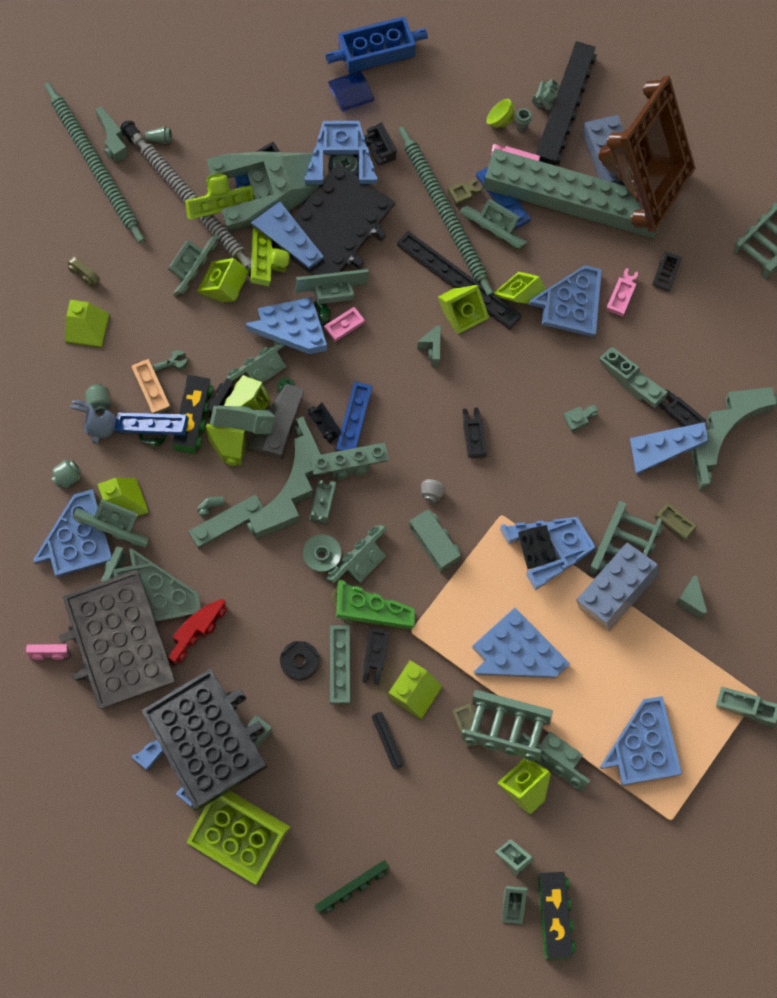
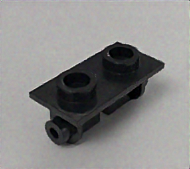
[308,402,342,444]

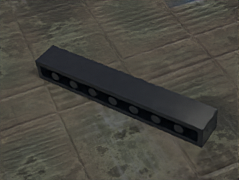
[535,41,597,166]

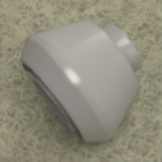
[421,479,446,503]

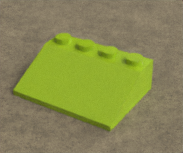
[186,791,290,885]

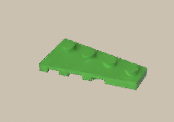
[336,580,415,629]

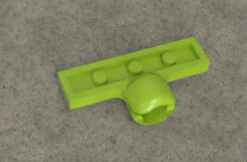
[185,174,254,220]
[251,227,290,287]

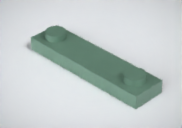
[188,494,264,549]
[330,625,350,704]

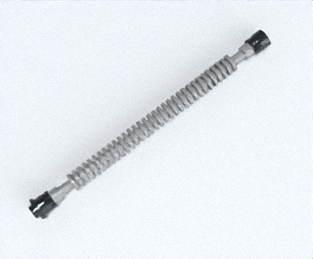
[120,121,251,278]

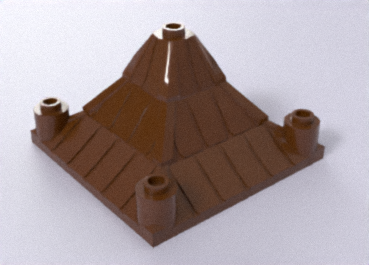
[598,76,696,232]

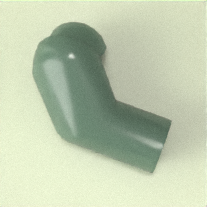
[197,496,224,517]

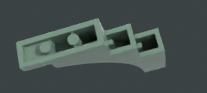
[691,387,777,491]
[247,417,321,539]

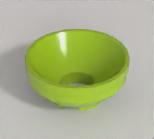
[486,99,515,128]

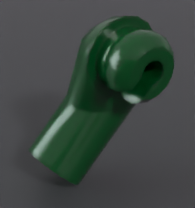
[314,301,331,326]

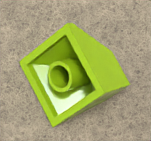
[494,272,546,304]
[438,285,489,334]
[65,300,109,348]
[206,424,246,466]
[98,478,149,517]
[498,758,551,814]

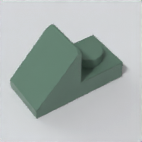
[417,326,441,367]

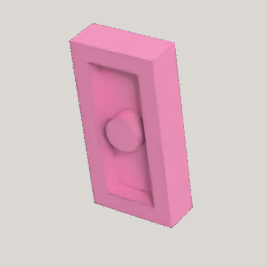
[324,307,365,342]
[26,644,70,660]

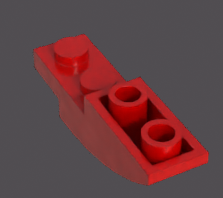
[168,599,227,666]

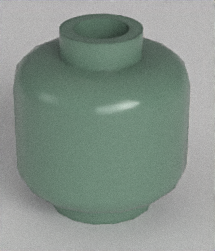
[85,384,111,413]
[52,460,81,488]

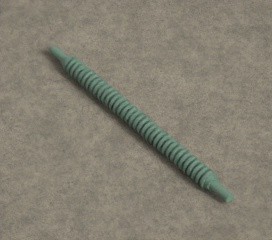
[44,82,145,243]
[398,126,494,297]

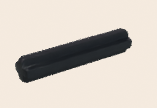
[372,712,404,769]

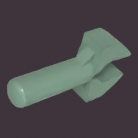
[152,350,188,372]

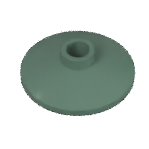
[303,534,341,572]

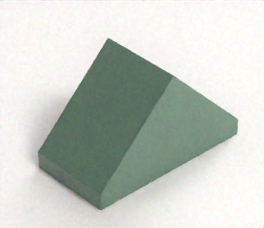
[676,576,707,619]
[495,839,534,877]
[502,886,527,924]

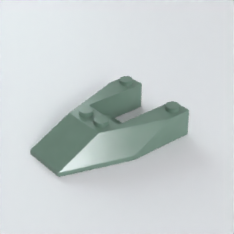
[206,151,324,232]

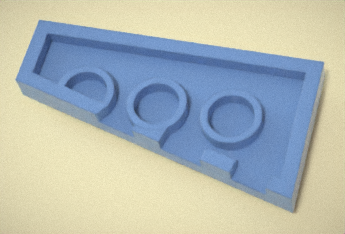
[251,202,324,269]
[630,422,709,475]

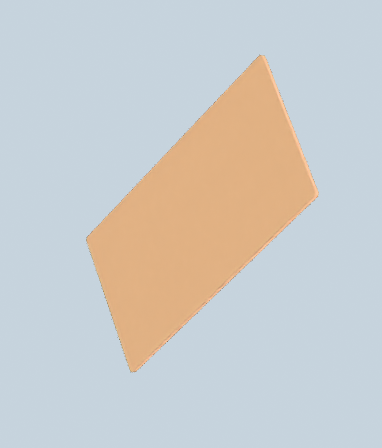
[411,515,757,820]

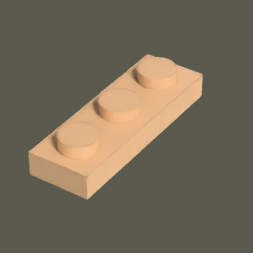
[131,359,171,414]

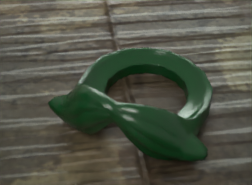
[139,434,167,449]

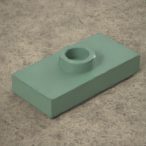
[101,546,127,582]

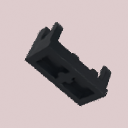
[364,122,397,166]

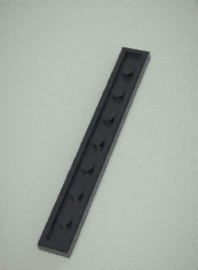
[397,231,522,330]

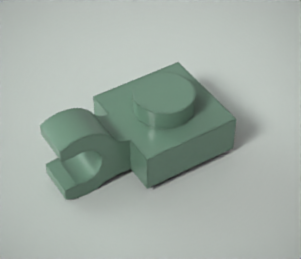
[563,404,598,432]

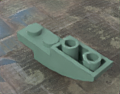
[599,347,668,408]

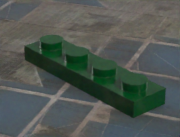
[315,860,389,915]

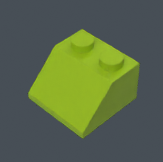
[197,258,249,303]
[388,660,443,720]

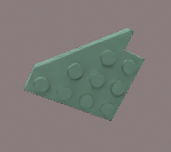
[113,549,201,621]

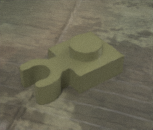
[448,179,482,206]

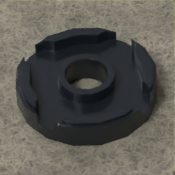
[280,641,319,681]

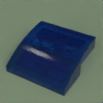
[328,71,374,111]

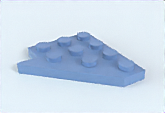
[529,265,602,337]
[246,297,327,354]
[33,489,112,578]
[472,608,570,679]
[600,696,682,786]

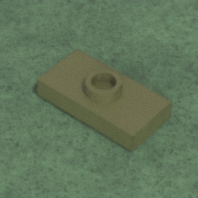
[655,502,697,541]
[452,703,483,748]

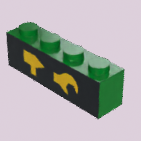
[172,375,214,454]
[538,872,575,960]

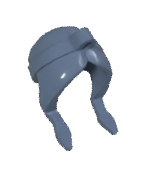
[69,400,116,444]

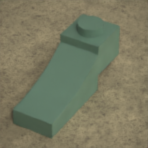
[95,106,128,164]
[210,406,275,434]
[716,687,777,728]

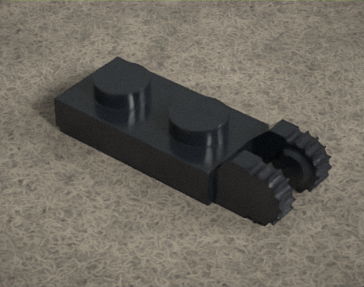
[658,390,707,427]
[462,407,487,458]
[362,628,389,685]

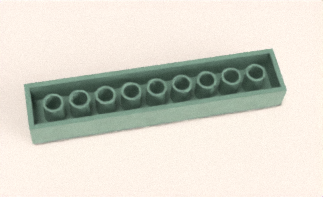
[482,148,660,239]

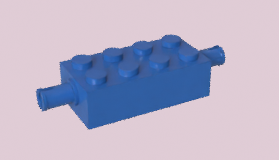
[325,16,428,74]

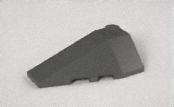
[247,384,305,460]

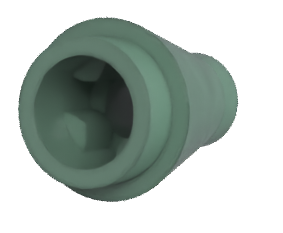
[515,108,532,132]
[145,126,172,144]

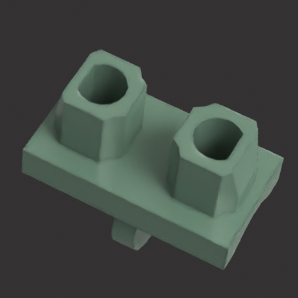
[532,79,559,110]

